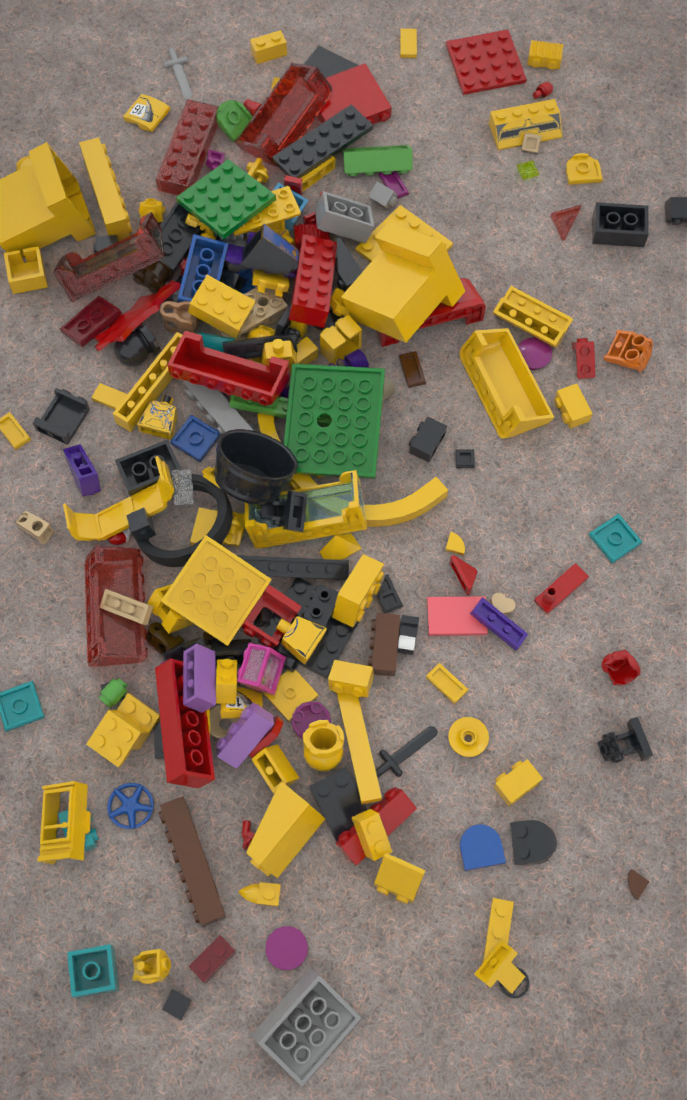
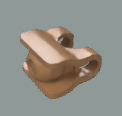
[160,301,200,335]

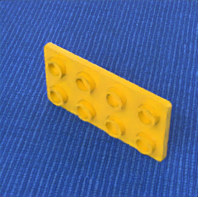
[233,186,301,236]

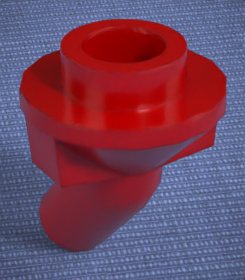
[242,820,255,850]

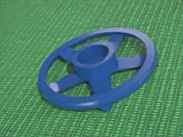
[107,783,154,829]

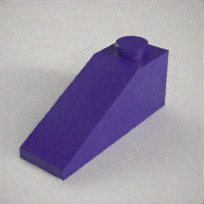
[63,444,101,497]

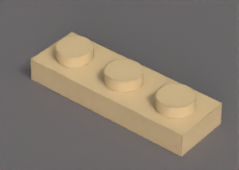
[99,589,153,625]

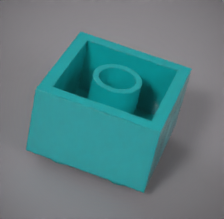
[67,944,119,999]

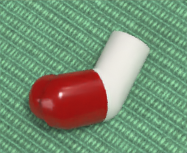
[109,527,132,545]

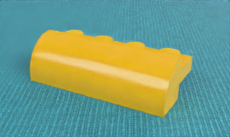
[493,286,573,348]

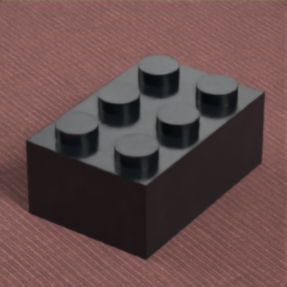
[592,202,649,247]
[115,439,183,496]

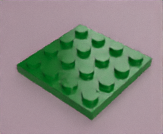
[176,159,276,239]

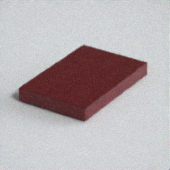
[60,296,122,347]

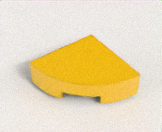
[445,532,465,556]

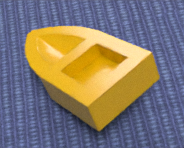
[238,882,281,907]

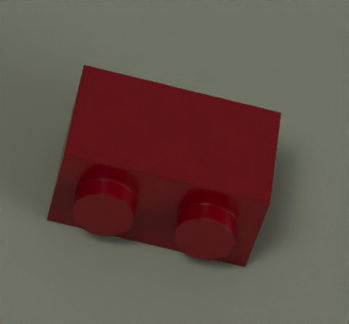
[188,935,237,984]

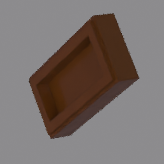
[399,351,426,388]

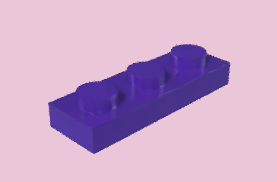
[470,597,528,651]

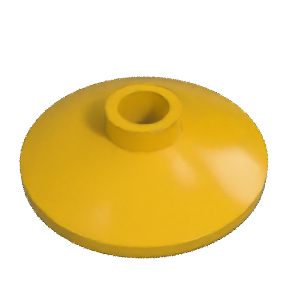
[448,717,489,757]

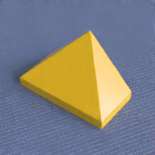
[319,533,362,560]

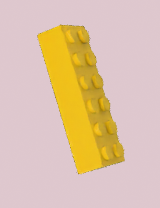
[79,137,133,242]

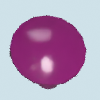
[518,337,552,370]
[291,701,331,739]

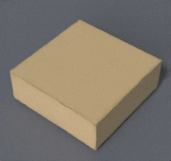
[522,133,541,153]

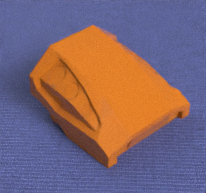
[604,330,653,372]

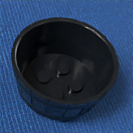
[214,429,298,505]

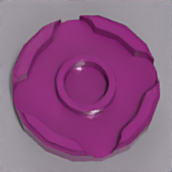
[266,926,308,971]

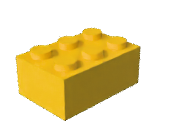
[188,275,256,339]
[332,554,385,627]

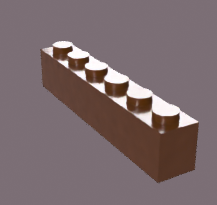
[158,796,227,927]

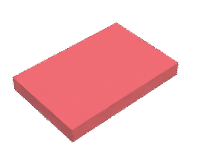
[427,596,488,636]

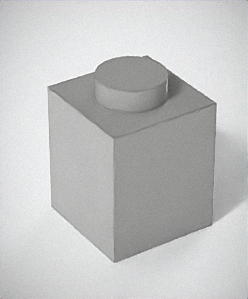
[368,182,398,210]

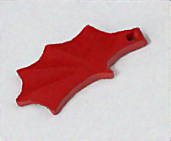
[94,280,181,351]

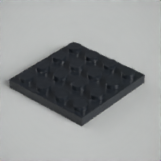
[258,578,359,679]

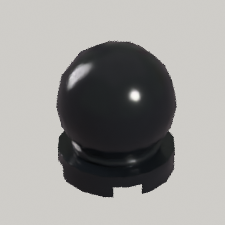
[114,323,161,367]

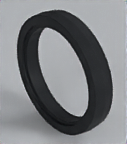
[134,474,233,567]

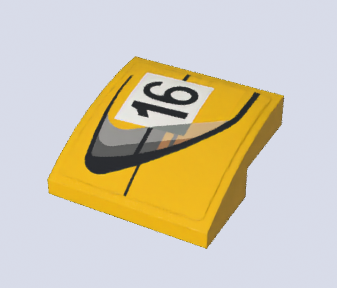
[123,94,171,132]
[221,687,263,719]

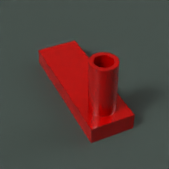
[534,563,589,615]

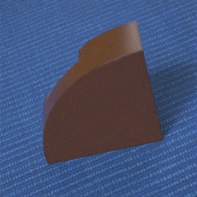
[628,869,650,900]

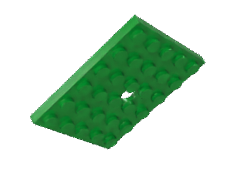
[284,364,386,479]

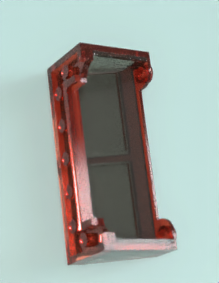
[53,212,165,302]

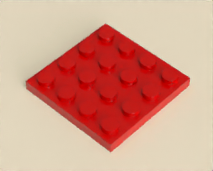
[446,29,527,95]

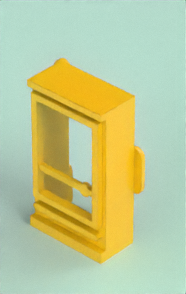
[37,781,91,865]

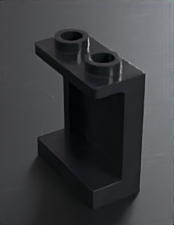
[33,388,90,445]

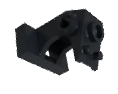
[259,491,308,532]
[598,717,653,763]

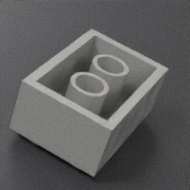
[315,191,374,243]

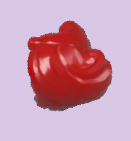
[601,649,641,685]

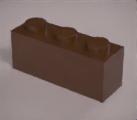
[368,613,400,676]

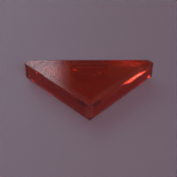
[550,205,581,241]

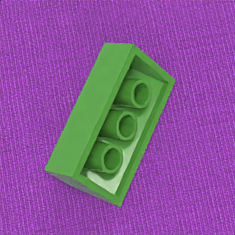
[342,145,413,176]

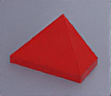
[449,555,478,595]

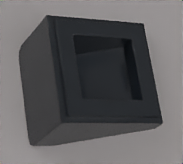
[162,989,192,1020]

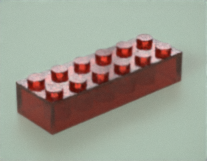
[156,99,219,195]

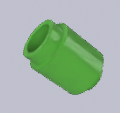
[98,678,128,708]

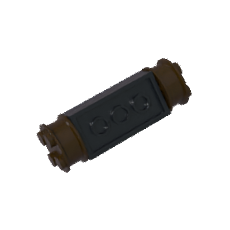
[131,187,204,293]

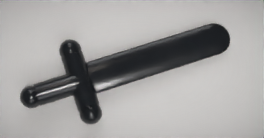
[375,726,438,778]

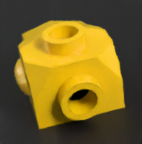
[138,198,165,222]
[132,949,171,984]

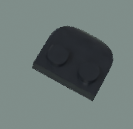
[510,820,557,865]

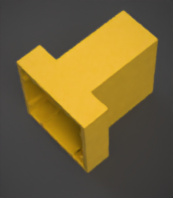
[0,142,97,258]
[341,222,465,343]

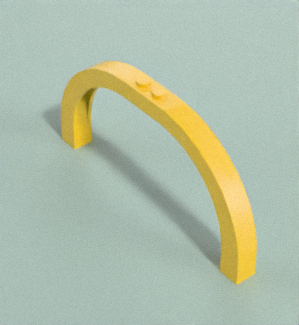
[258,336,448,527]

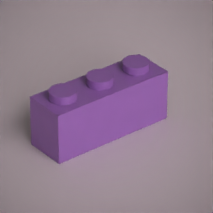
[183,644,216,712]
[216,702,274,769]

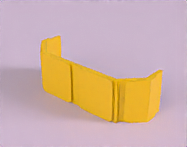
[63,456,174,542]

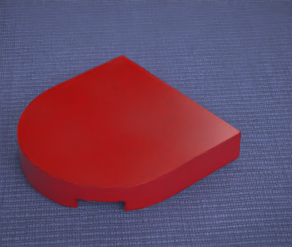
[248,716,284,758]

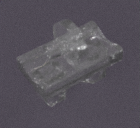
[172,469,194,505]

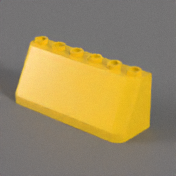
[459,328,554,439]

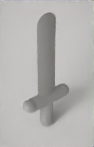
[163,48,193,100]

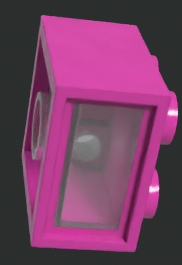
[237,643,286,695]

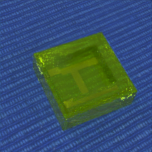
[517,160,539,180]

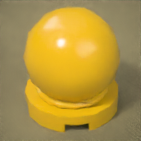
[303,720,344,771]

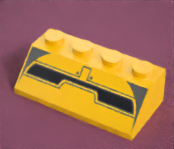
[489,99,562,150]

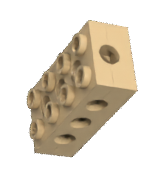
[210,287,288,340]

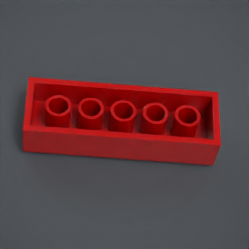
[288,234,337,328]
[155,658,215,789]

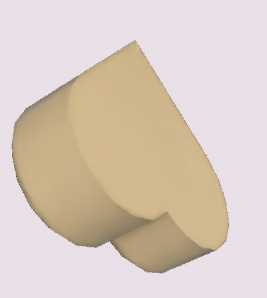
[491,593,515,615]

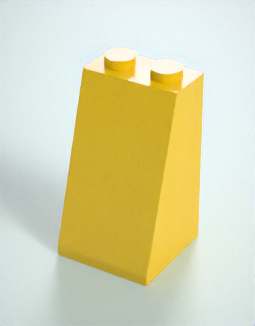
[246,782,325,878]

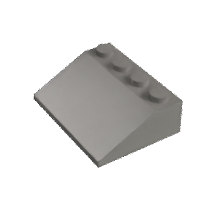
[251,968,361,1086]

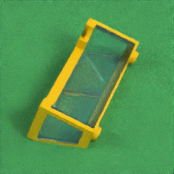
[245,470,367,549]

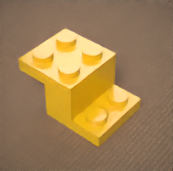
[86,693,160,767]

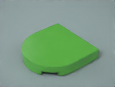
[216,100,254,142]

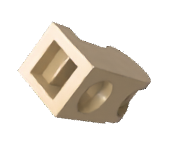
[15,511,55,545]

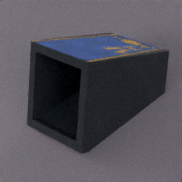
[241,223,299,276]

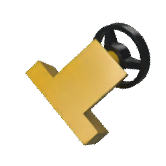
[474,941,529,998]

